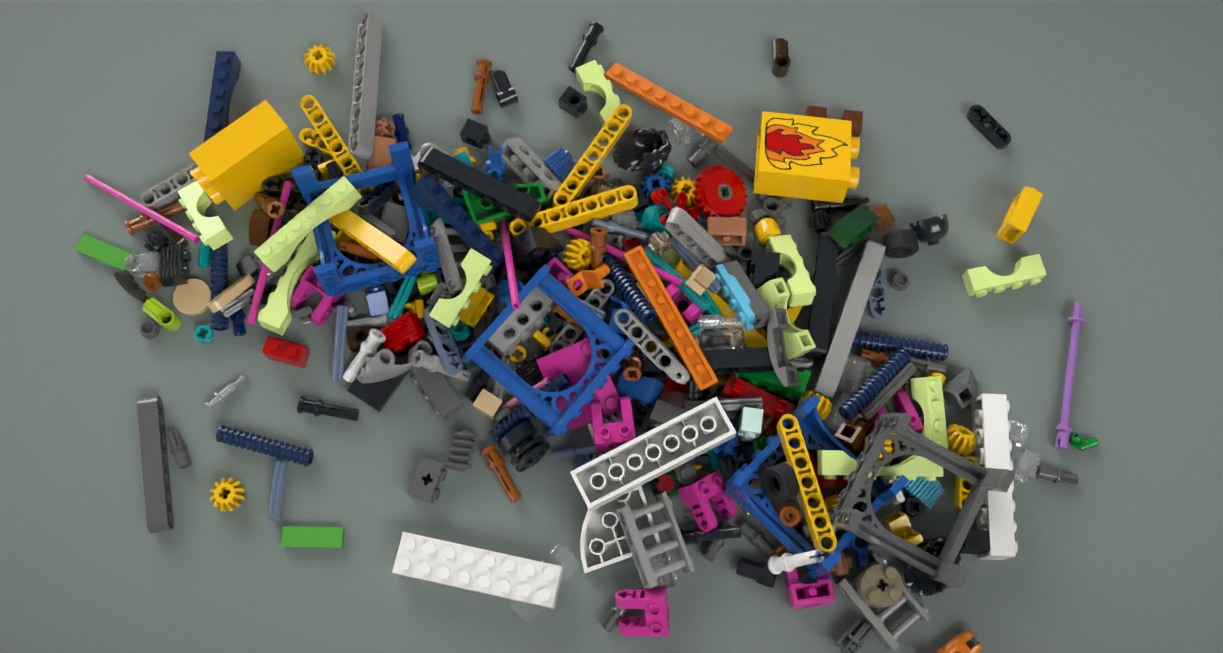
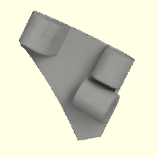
[357,340,432,384]

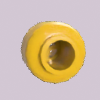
[754,218,781,245]

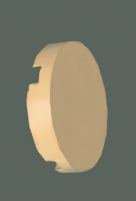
[173,278,212,316]

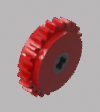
[692,165,748,219]

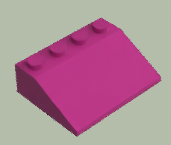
[536,337,620,432]

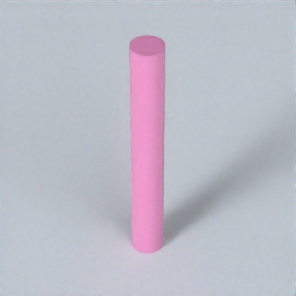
[499,378,550,410]

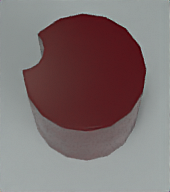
[656,475,674,494]

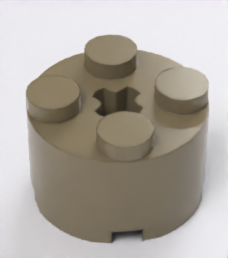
[856,564,903,608]

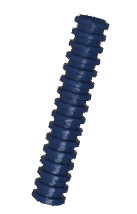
[210,242,229,331]
[603,253,657,324]
[852,331,949,361]
[838,349,911,421]
[489,372,572,444]
[216,425,314,467]

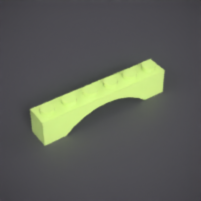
[254,176,362,272]
[258,230,338,336]
[817,450,944,481]

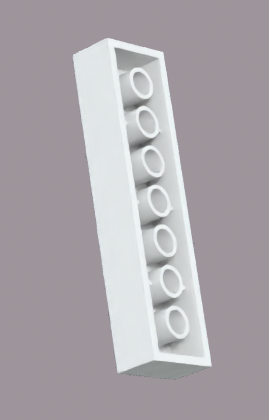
[970,393,1018,560]
[570,397,736,512]
[392,532,564,609]

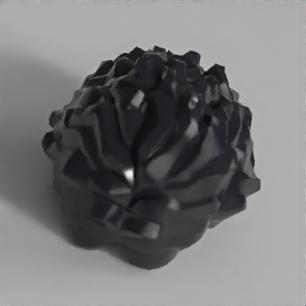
[613,128,672,172]
[903,537,961,597]

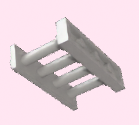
[429,218,496,296]
[616,492,695,589]
[835,553,931,651]

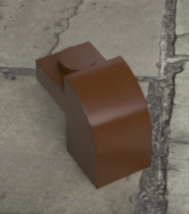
[249,207,276,246]
[834,413,875,452]

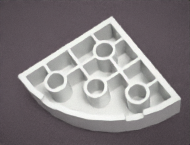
[580,486,661,573]

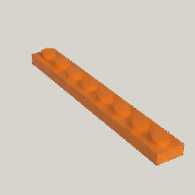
[605,62,733,144]
[623,245,718,392]

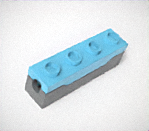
[715,260,770,331]

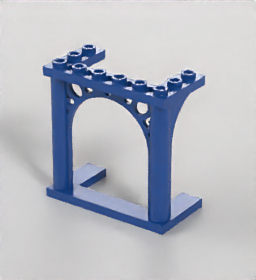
[291,141,441,297]
[460,264,635,437]
[723,395,909,579]

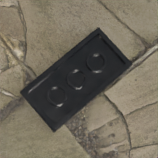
[347,343,416,412]

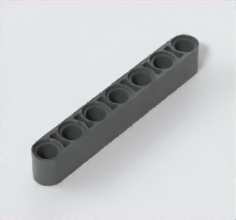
[137,396,174,533]

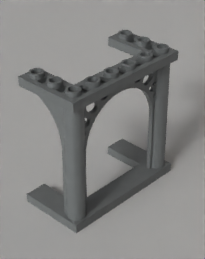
[829,413,1016,590]

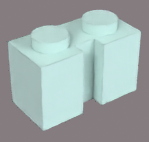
[737,407,764,443]

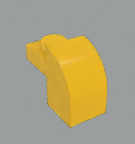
[881,509,924,547]

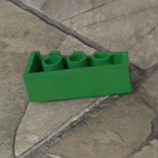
[462,182,547,225]
[727,348,812,402]

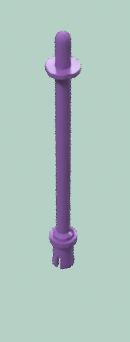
[1055,302,1086,450]

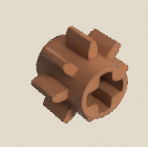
[374,117,396,138]
[590,166,610,188]
[829,553,853,576]

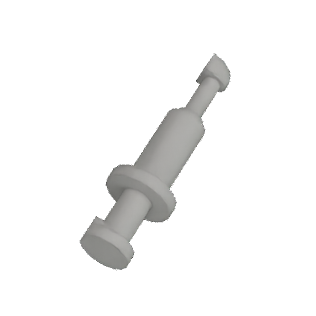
[205,375,246,410]

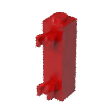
[721,375,795,423]

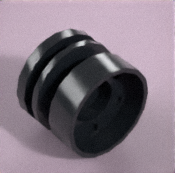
[497,420,551,473]

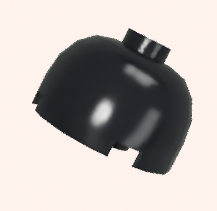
[909,214,949,246]

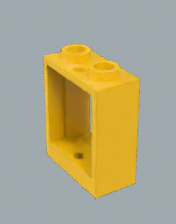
[996,186,1043,245]

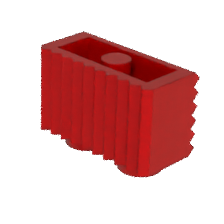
[379,312,426,353]
[262,336,310,368]

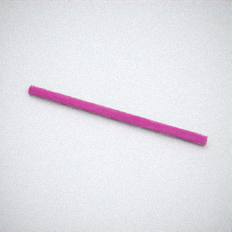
[84,174,200,243]
[247,181,292,325]
[500,219,520,309]
[552,219,683,287]

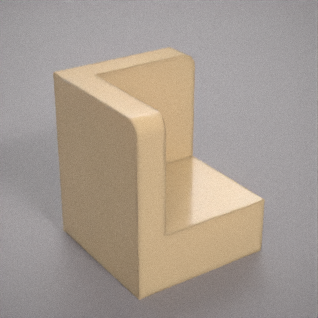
[685,264,716,296]
[473,389,503,420]

